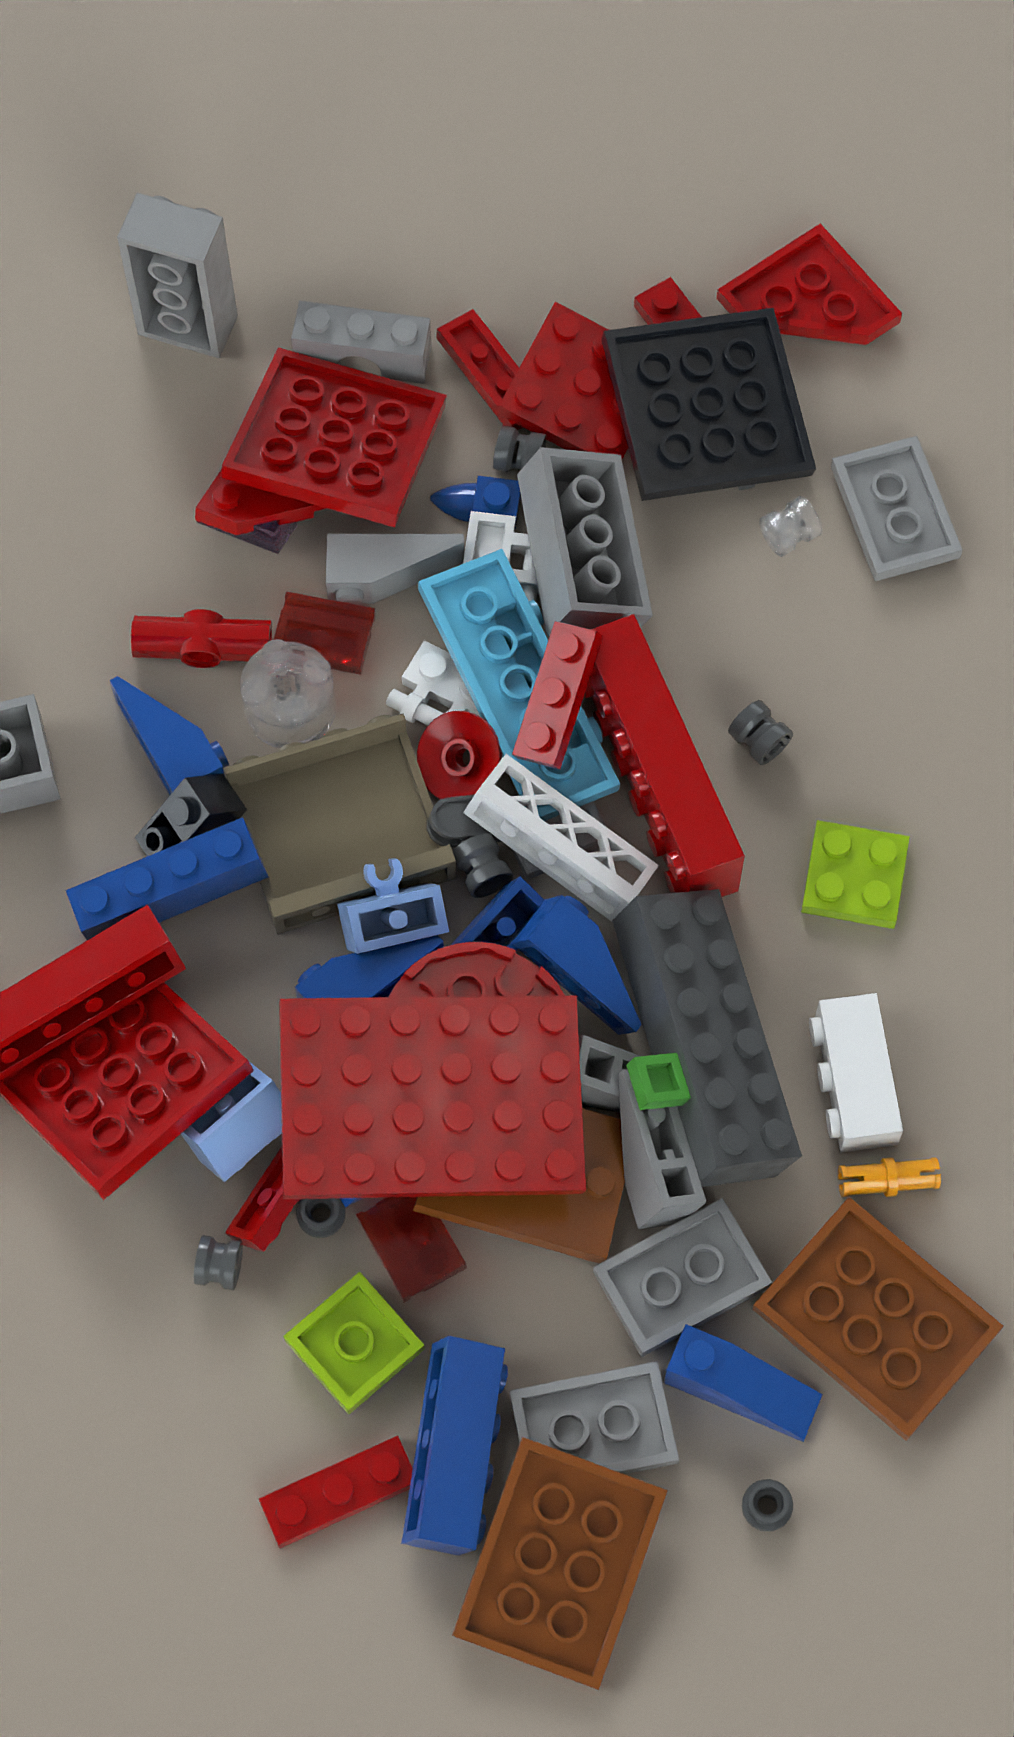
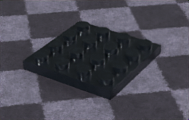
[601,308,816,501]

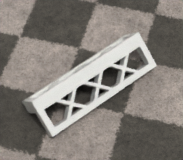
[463,754,659,922]

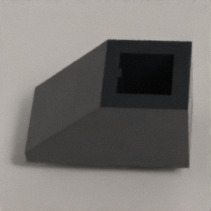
[135,774,247,856]

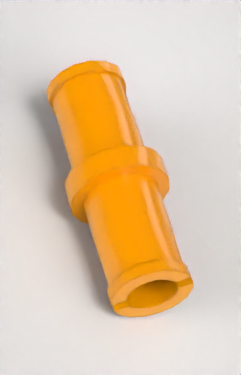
[837,1157,941,1197]

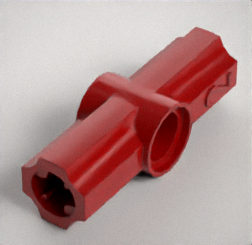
[131,609,272,668]

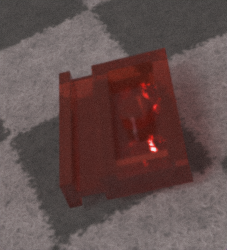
[271,591,376,675]
[356,1197,467,1303]

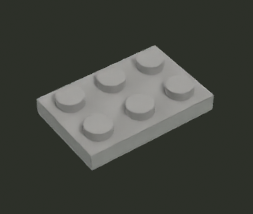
[831,436,962,581]
[593,1198,772,1358]
[509,1361,679,1474]

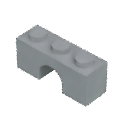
[291,300,432,384]

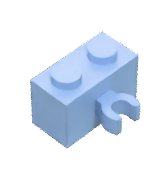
[337,858,450,954]
[181,1062,282,1182]

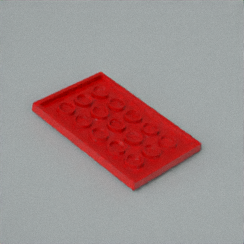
[279,995,586,1199]

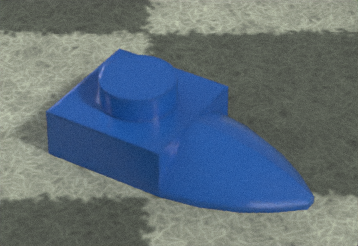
[430,476,521,529]

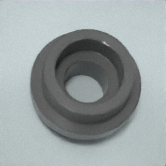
[296,1198,346,1238]
[742,1479,793,1532]

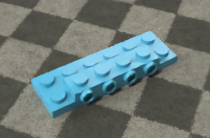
[418,549,620,821]

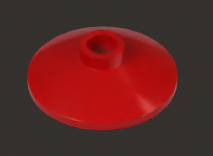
[417,711,502,800]

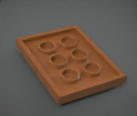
[413,1108,625,1264]
[752,1197,1003,1441]
[452,1437,668,1690]

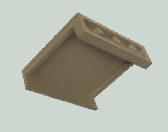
[225,713,457,934]

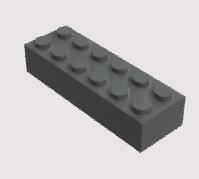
[612,889,802,1187]

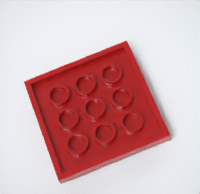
[221,347,447,527]
[0,983,254,1201]

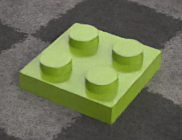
[801,820,910,929]
[283,1271,425,1414]

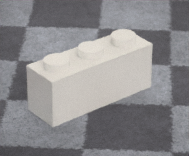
[809,993,903,1153]

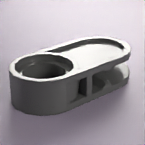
[427,795,502,848]

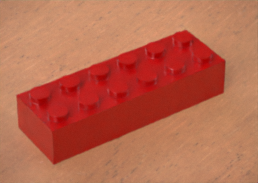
[584,614,745,897]

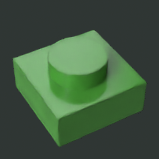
[626,1053,691,1110]

